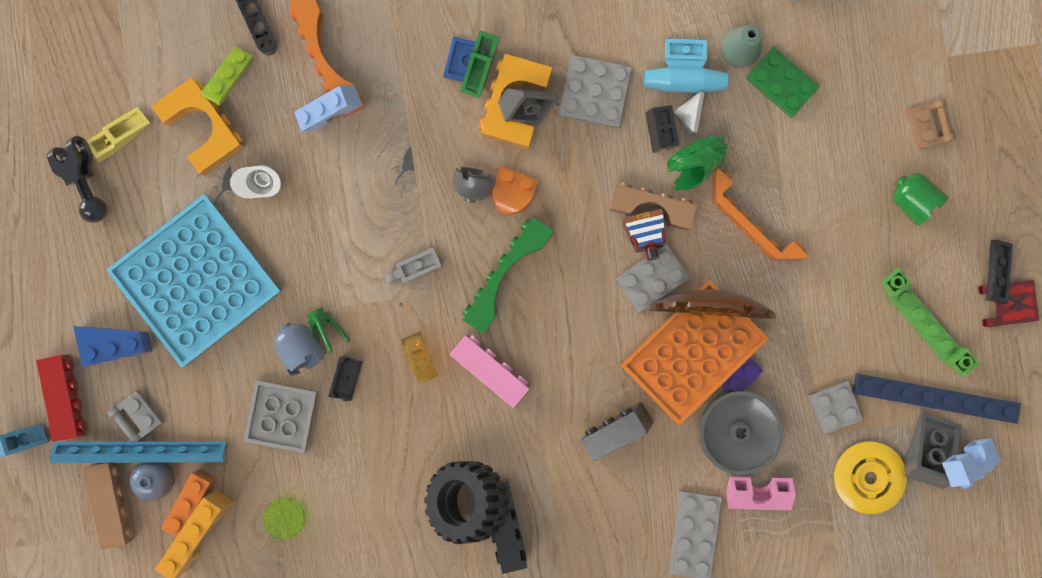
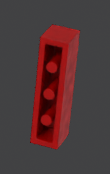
[36,354,86,442]

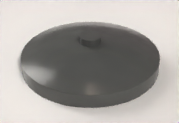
[698,391,784,475]

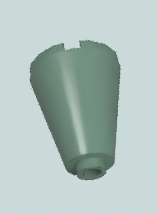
[721,24,762,67]

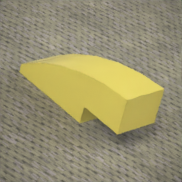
[87,107,150,164]

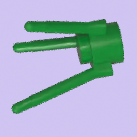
[308,308,350,353]

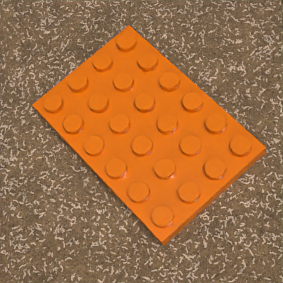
[620,279,769,426]

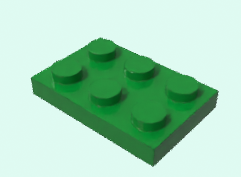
[745,46,820,118]

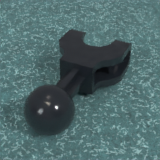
[47,136,107,223]

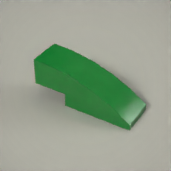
[460,30,501,98]

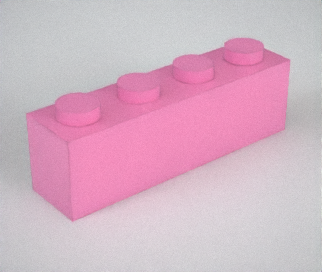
[449,335,529,408]

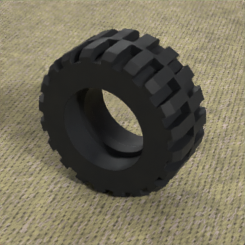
[424,461,507,544]

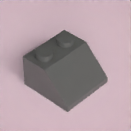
[498,88,560,124]

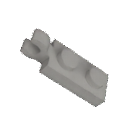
[384,248,442,283]

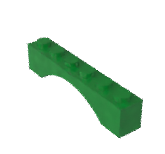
[462,217,554,334]

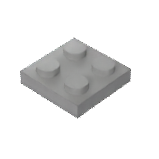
[808,381,863,434]

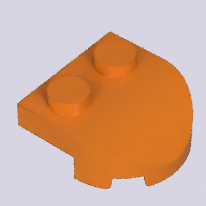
[491,166,539,216]

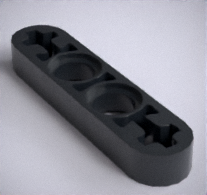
[236,0,277,56]

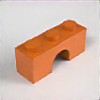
[161,470,217,537]

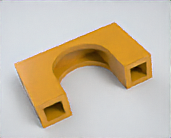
[478,54,552,150]
[151,77,245,176]
[155,489,234,578]

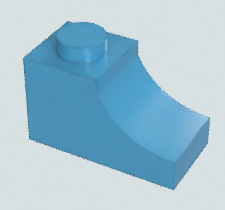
[0,423,48,458]

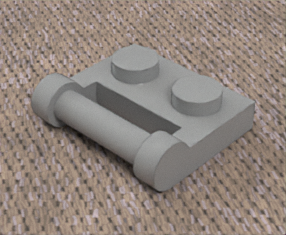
[107,390,164,442]

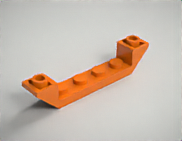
[712,168,808,260]

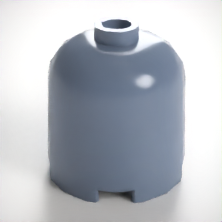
[274,323,326,376]

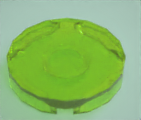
[263,498,305,540]

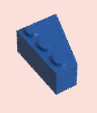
[73,326,152,367]

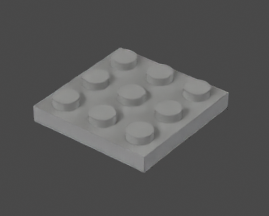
[559,55,632,128]
[243,380,318,453]

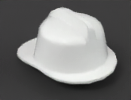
[230,165,281,199]

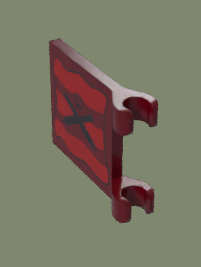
[978,280,1039,327]

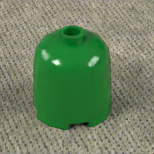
[893,173,949,226]

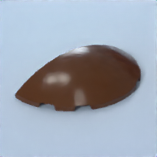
[649,289,776,319]

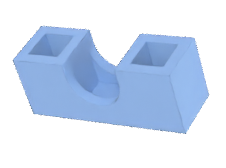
[294,86,362,131]
[942,438,1001,488]

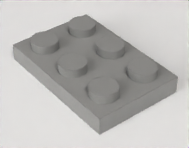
[615,244,690,313]

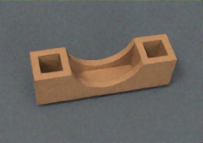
[609,182,697,231]

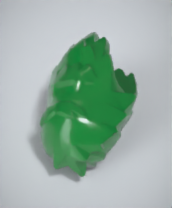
[667,135,728,191]

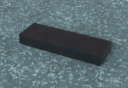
[986,239,1013,305]

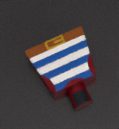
[623,209,665,261]

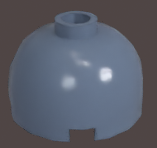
[130,462,174,500]

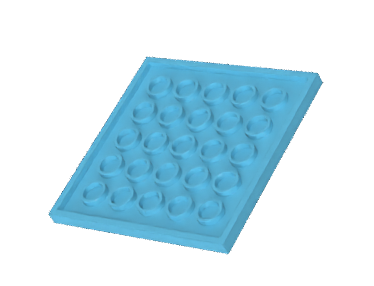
[106,194,282,368]

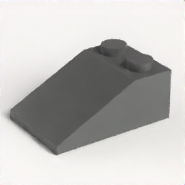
[904,412,961,489]

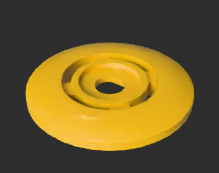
[834,441,907,514]

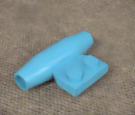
[643,39,728,93]

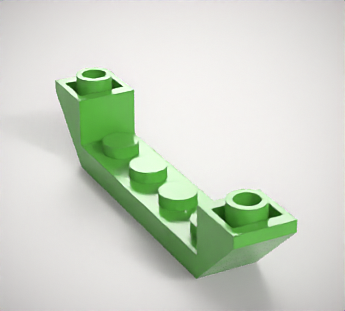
[881,268,980,377]

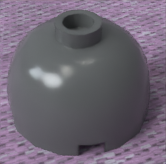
[454,167,496,203]

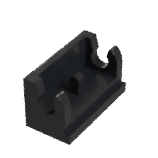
[645,105,679,153]
[328,356,363,401]

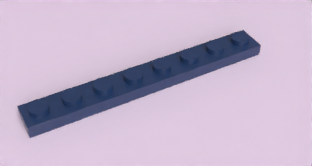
[852,373,1021,424]

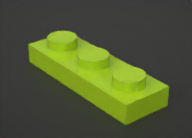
[201,46,253,105]

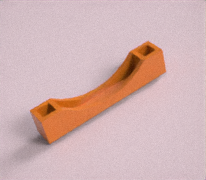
[289,0,366,117]

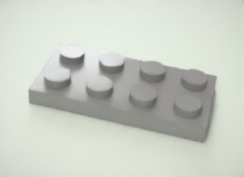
[668,490,722,578]

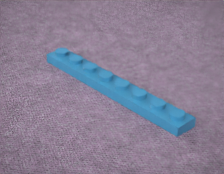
[49,441,227,463]

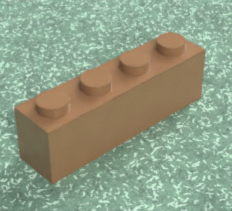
[83,463,134,550]

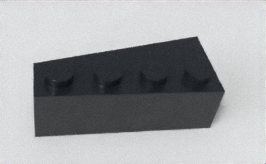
[491,478,527,574]

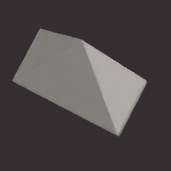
[674,91,705,136]

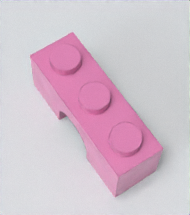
[726,476,796,511]

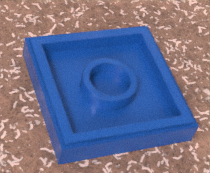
[443,36,476,82]

